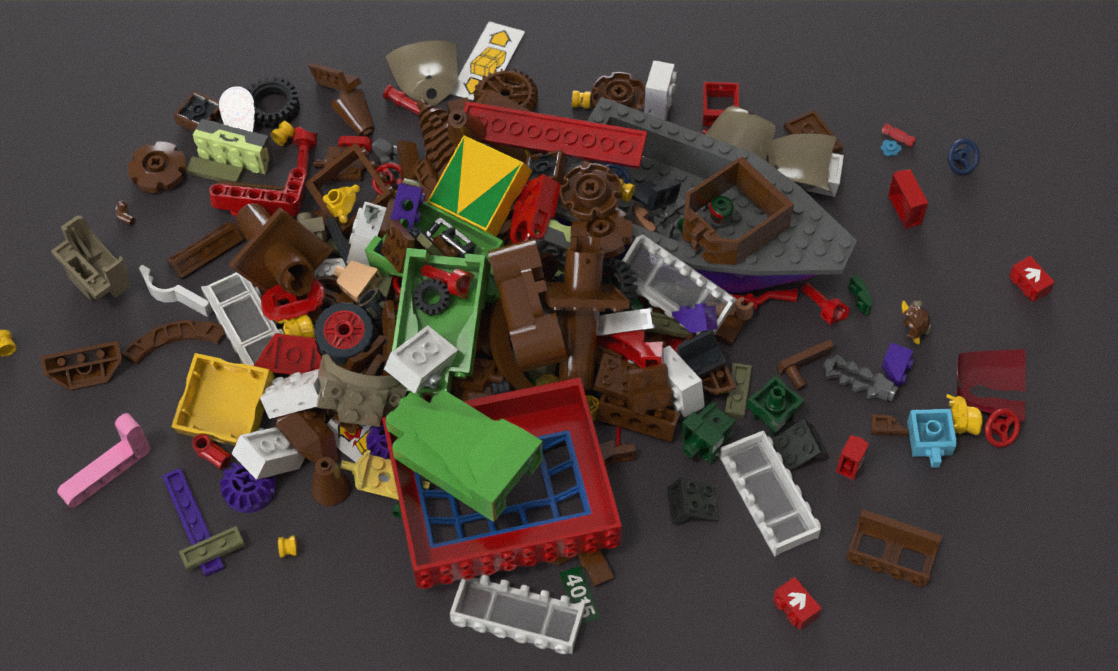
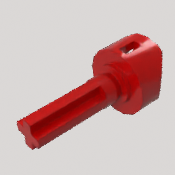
[293,127,318,178]
[420,264,475,299]
[801,282,850,326]

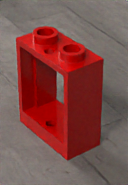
[702,82,739,126]
[888,169,928,229]

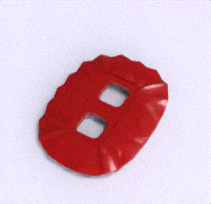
[261,279,325,322]

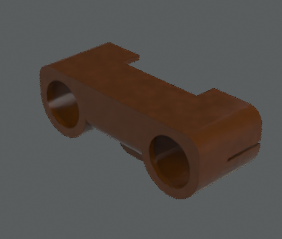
[488,238,568,373]

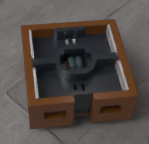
[174,91,221,132]
[526,150,567,185]

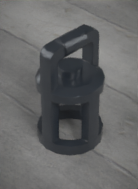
[426,218,476,258]
[357,288,397,336]

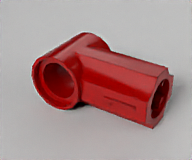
[192,434,232,470]

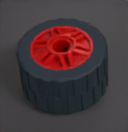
[314,302,376,367]

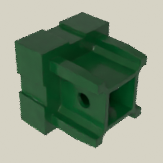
[747,375,805,437]
[681,402,736,465]

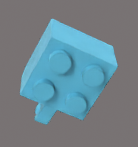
[907,409,956,468]

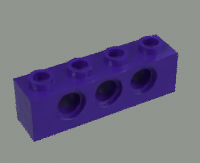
[382,182,426,257]

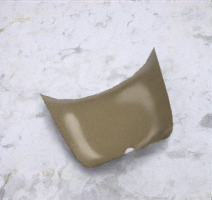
[385,40,458,106]
[760,134,837,193]

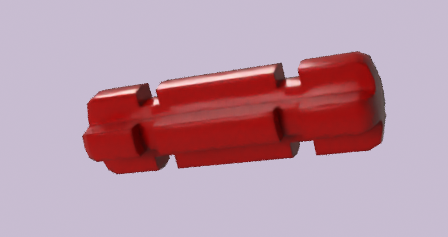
[882,123,916,147]

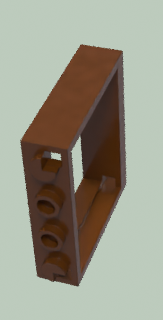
[304,143,396,239]

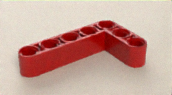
[209,168,307,217]

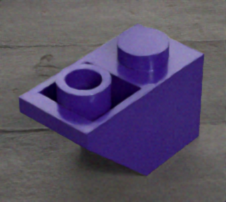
[672,303,718,333]
[882,342,914,387]

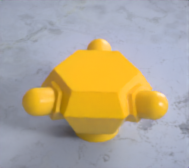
[323,185,360,224]

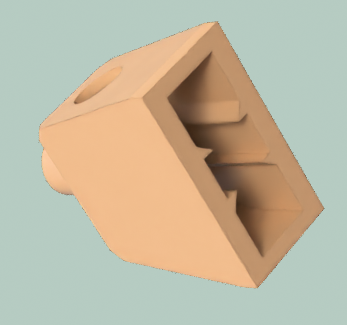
[334,261,383,303]

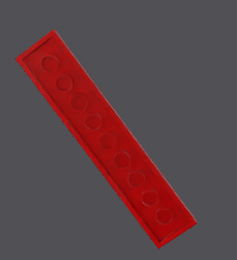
[464,101,648,169]

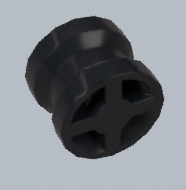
[490,379,510,396]

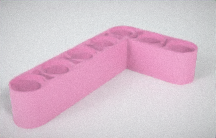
[57,413,150,508]

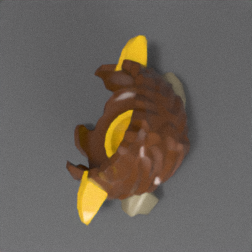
[899,300,931,345]

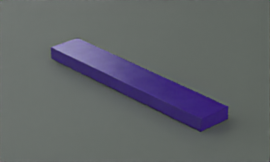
[162,468,225,578]

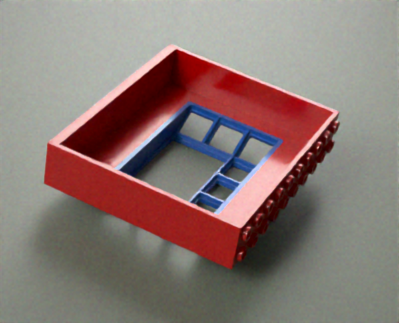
[382,378,622,589]

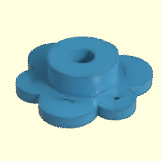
[880,140,901,157]

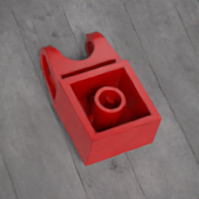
[510,174,561,244]

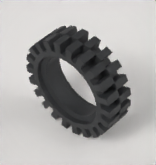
[247,77,300,129]
[600,257,638,315]

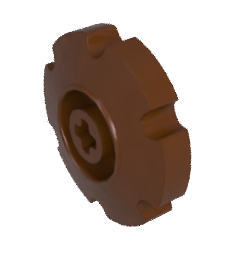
[591,72,646,112]
[128,142,187,193]
[560,163,622,221]
[571,208,633,259]

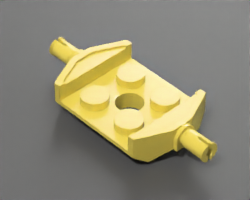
[340,450,430,500]

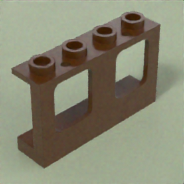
[846,509,942,587]

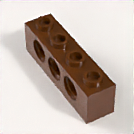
[596,393,680,442]

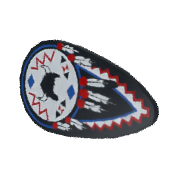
[219,87,255,132]

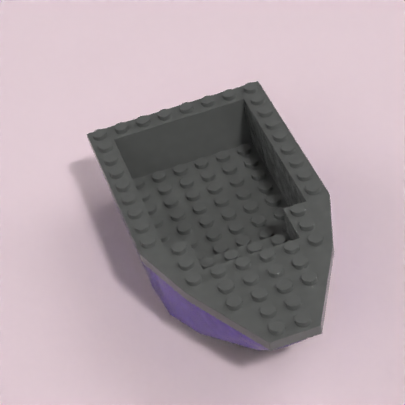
[552,97,857,293]

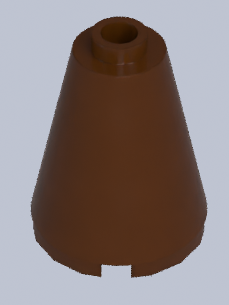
[331,87,375,137]
[448,109,485,148]
[310,457,351,506]

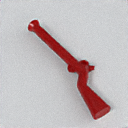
[693,287,798,311]

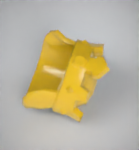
[275,315,316,340]
[946,394,983,436]

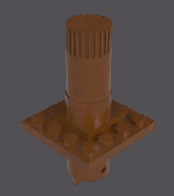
[228,203,334,305]
[540,235,630,390]

